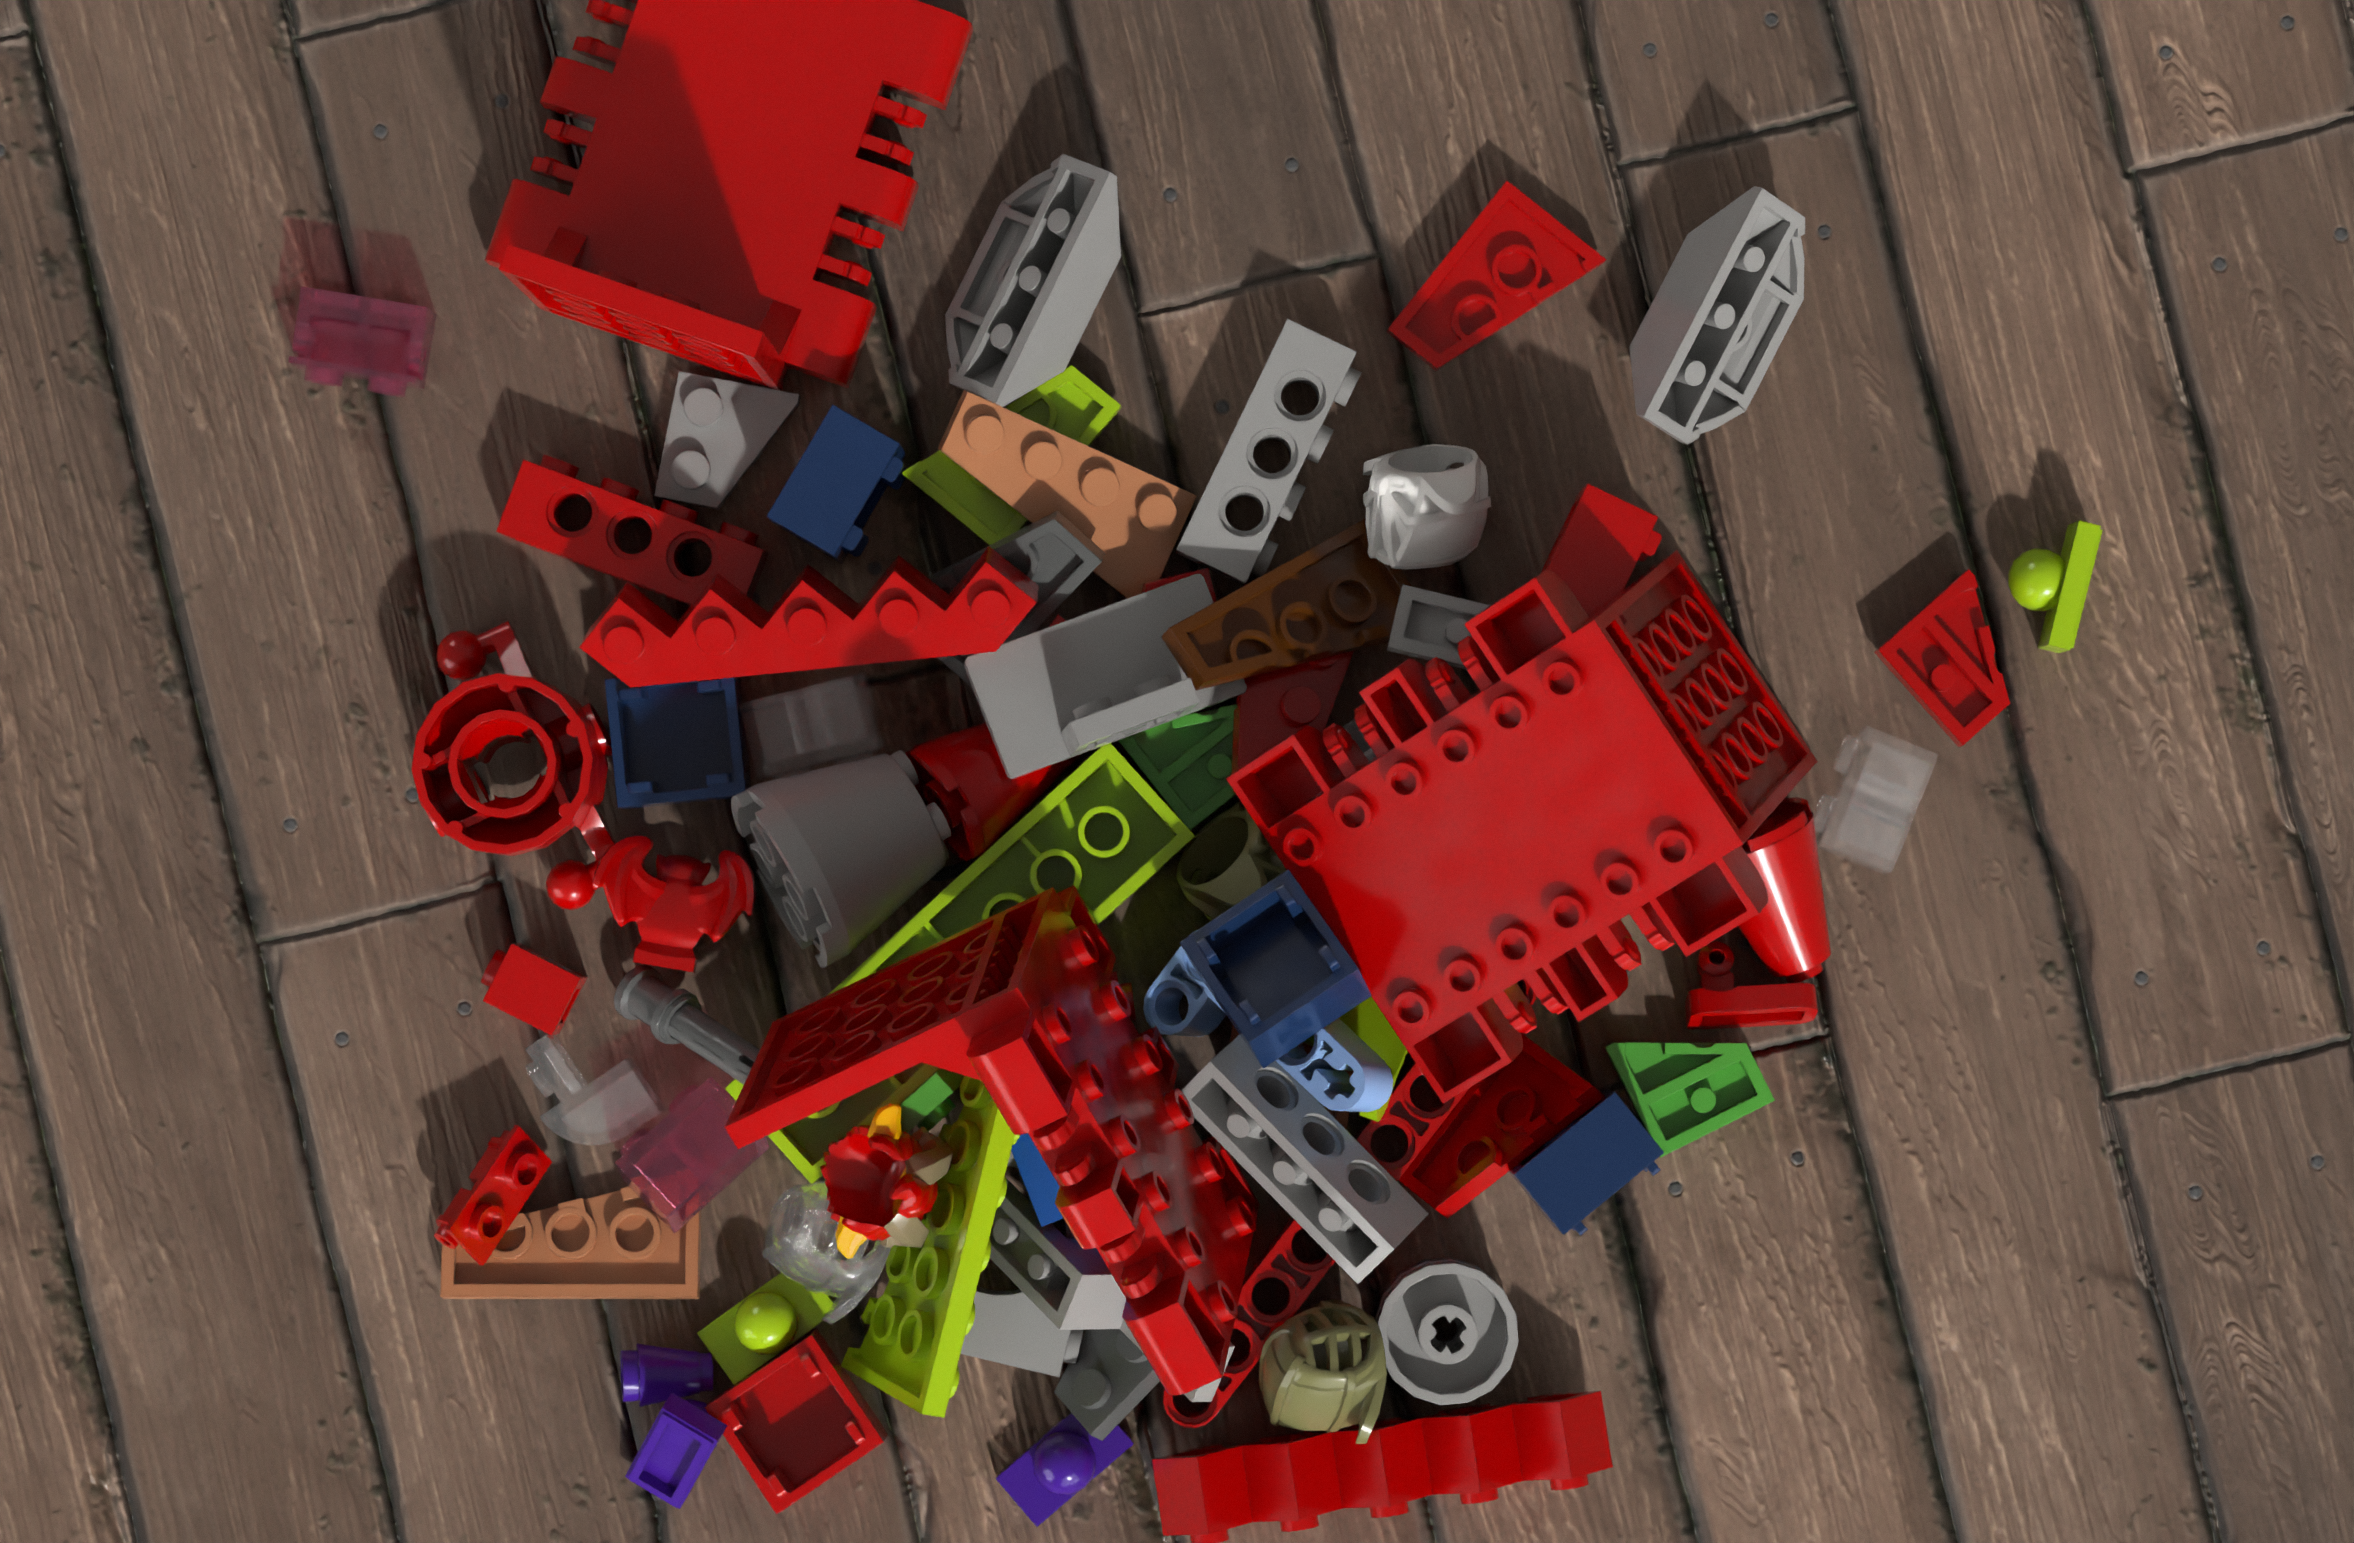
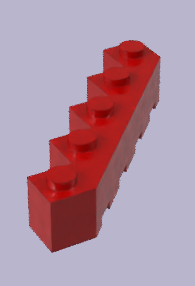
[579,546,1039,688]
[1152,1391,1613,1543]

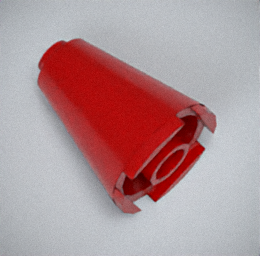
[905,722,1082,861]
[1738,797,1831,983]

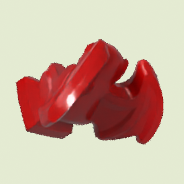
[592,835,756,973]

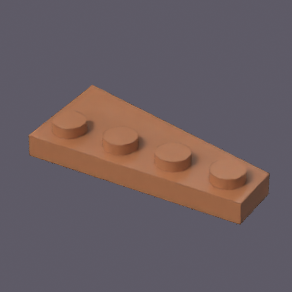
[937,390,1197,599]
[440,1169,702,1299]

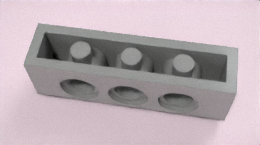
[1176,319,1362,586]
[1182,1034,1428,1284]

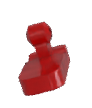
[1685,942,1818,1030]

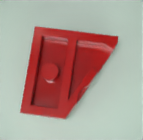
[1874,569,2010,747]

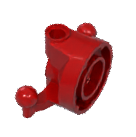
[411,620,616,910]

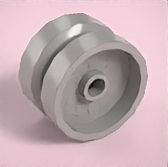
[1374,1257,1519,1405]

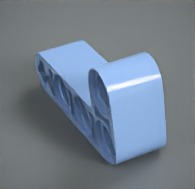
[1143,929,1393,1112]

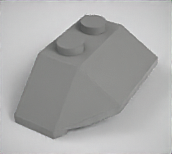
[945,154,1121,407]
[1629,186,1805,444]

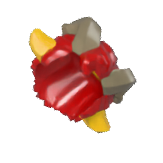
[820,1103,953,1259]

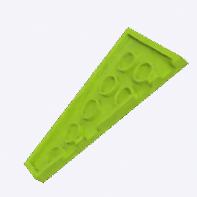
[841,1076,1020,1418]

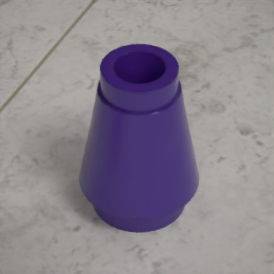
[620,1343,713,1408]

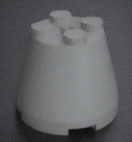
[731,750,951,968]

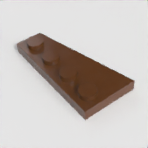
[1161,518,1412,691]

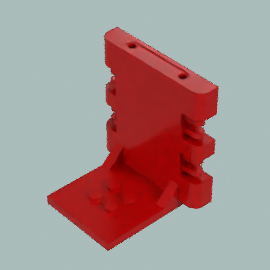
[484,0,973,391]
[1226,550,1818,1103]
[724,885,1260,1395]

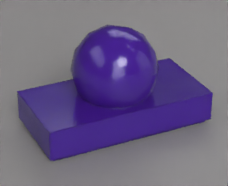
[625,1393,728,1509]
[995,1412,1134,1527]

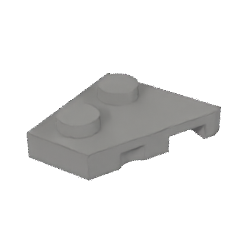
[654,371,801,510]

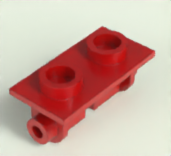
[434,1125,552,1266]

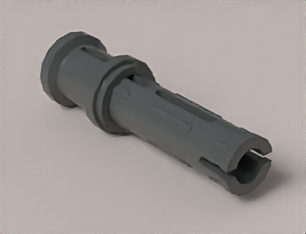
[614,965,760,1085]

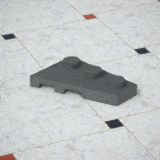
[927,511,1105,688]
[1054,1329,1160,1441]

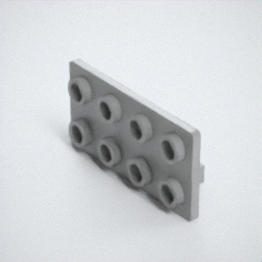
[964,574,1247,779]

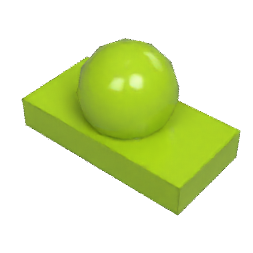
[2008,520,2103,653]
[697,1257,840,1385]

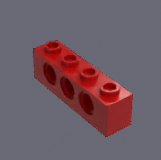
[496,455,768,606]

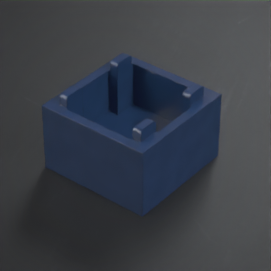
[767,404,906,564]
[605,677,751,809]
[1179,869,1372,1069]
[1509,1088,1664,1236]

